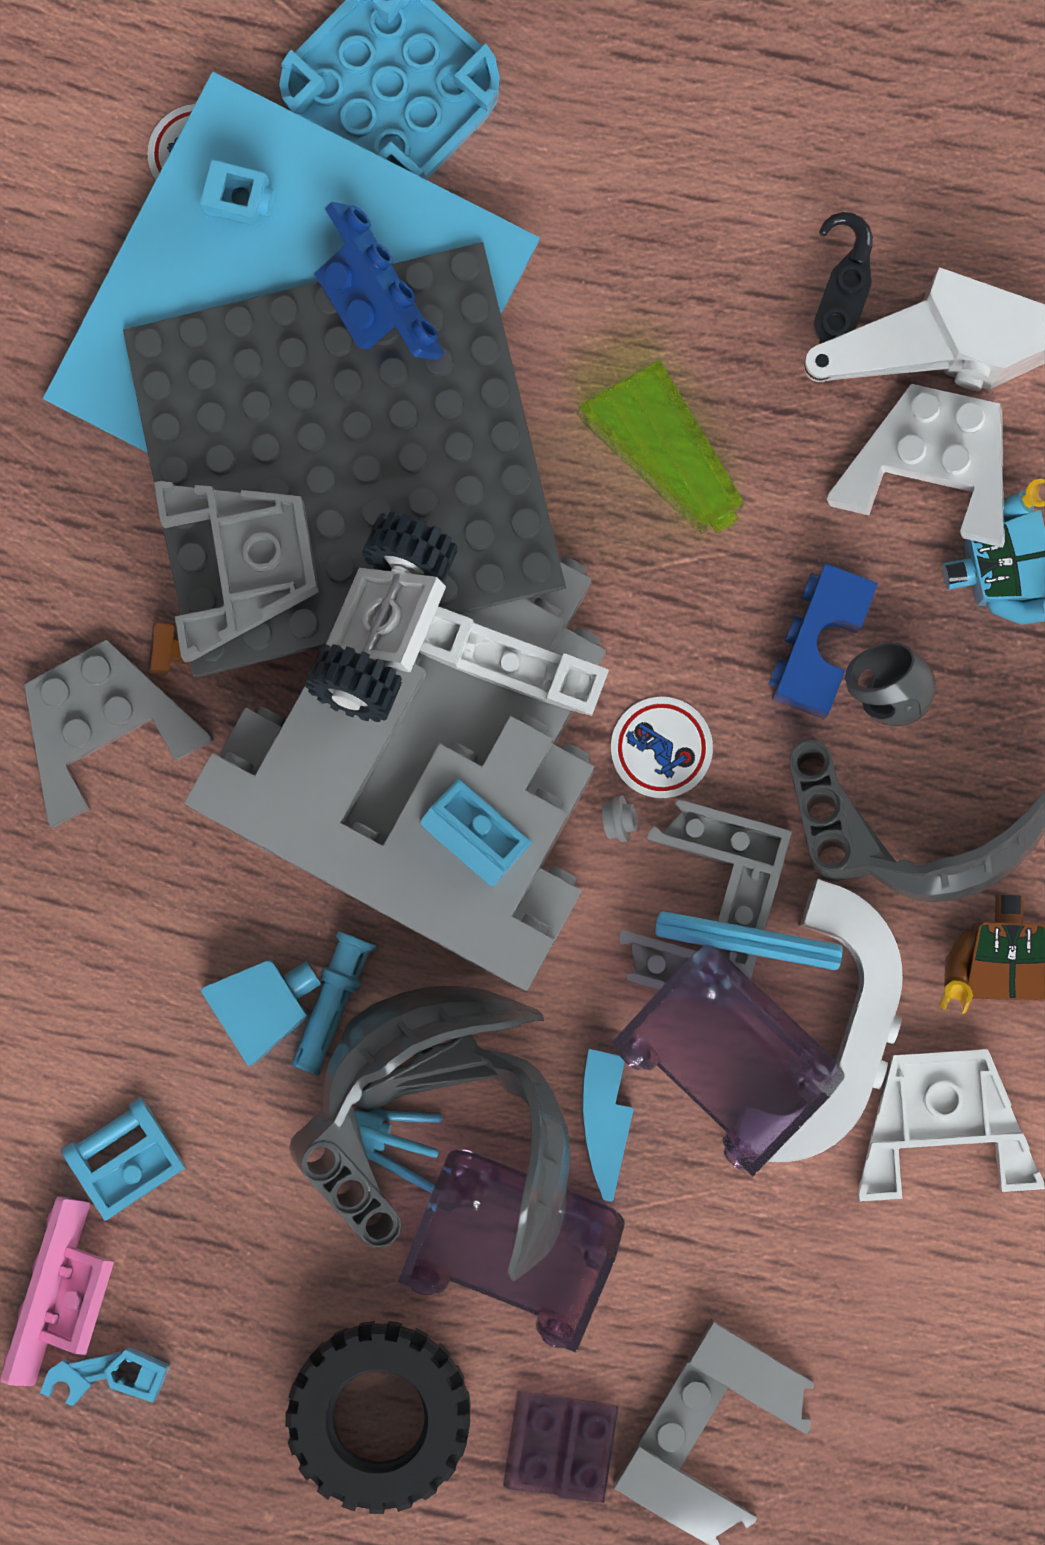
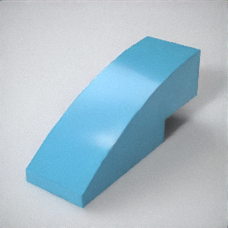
[582,1049,634,1202]

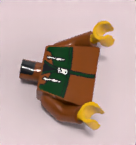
[939,895,1045,1014]

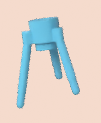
[354,1108,445,1198]

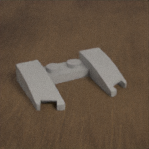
[619,800,792,1014]
[613,1319,814,1545]

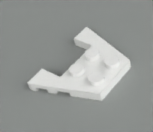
[827,384,1005,548]
[857,1049,1045,1201]

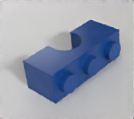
[768,563,878,719]

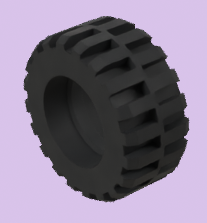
[285,1321,471,1514]

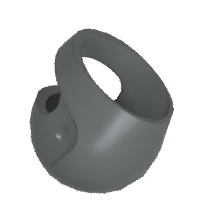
[845,643,936,726]

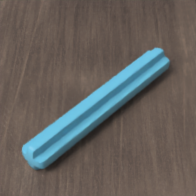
[655,911,843,970]

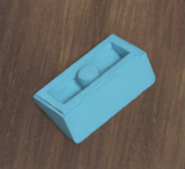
[420,778,532,887]

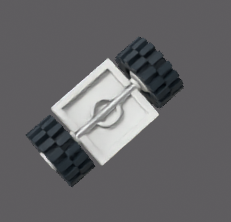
[305,512,458,722]

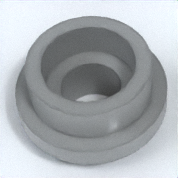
[602,795,638,842]

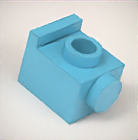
[199,159,275,226]

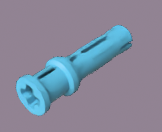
[291,930,377,1075]

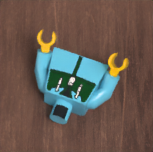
[943,478,1045,625]

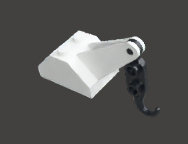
[804,212,1045,391]

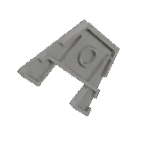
[154,481,319,663]
[24,640,214,829]

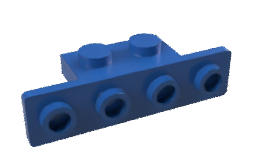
[314,202,444,360]

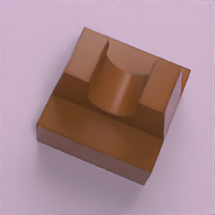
[148,622,191,676]

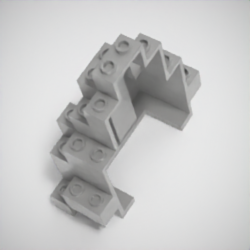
[184,556,606,992]

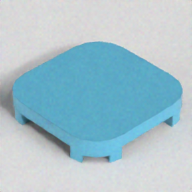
[279,0,500,180]

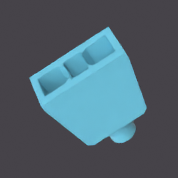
[200,959,322,1067]

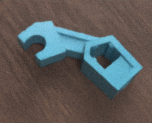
[40,1346,170,1406]

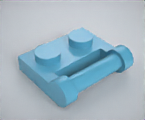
[61,1096,187,1221]

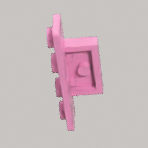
[0,1197,114,1386]

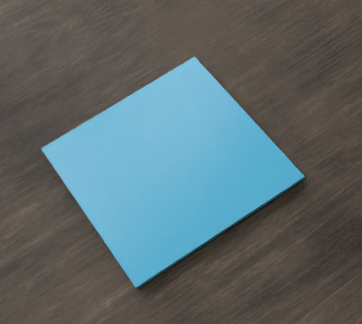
[43,71,540,453]

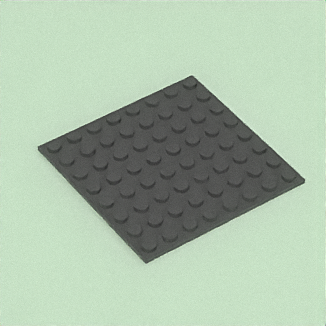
[123,242,566,678]

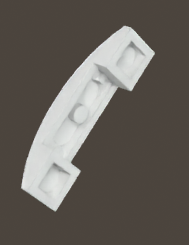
[419,607,609,716]

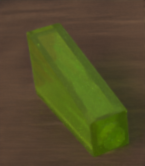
[578,360,744,534]

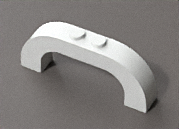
[729,879,903,1162]

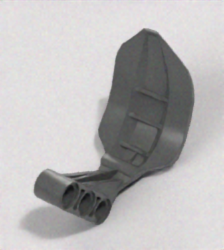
[790,740,1045,903]
[289,986,544,1248]
[354,1035,571,1281]

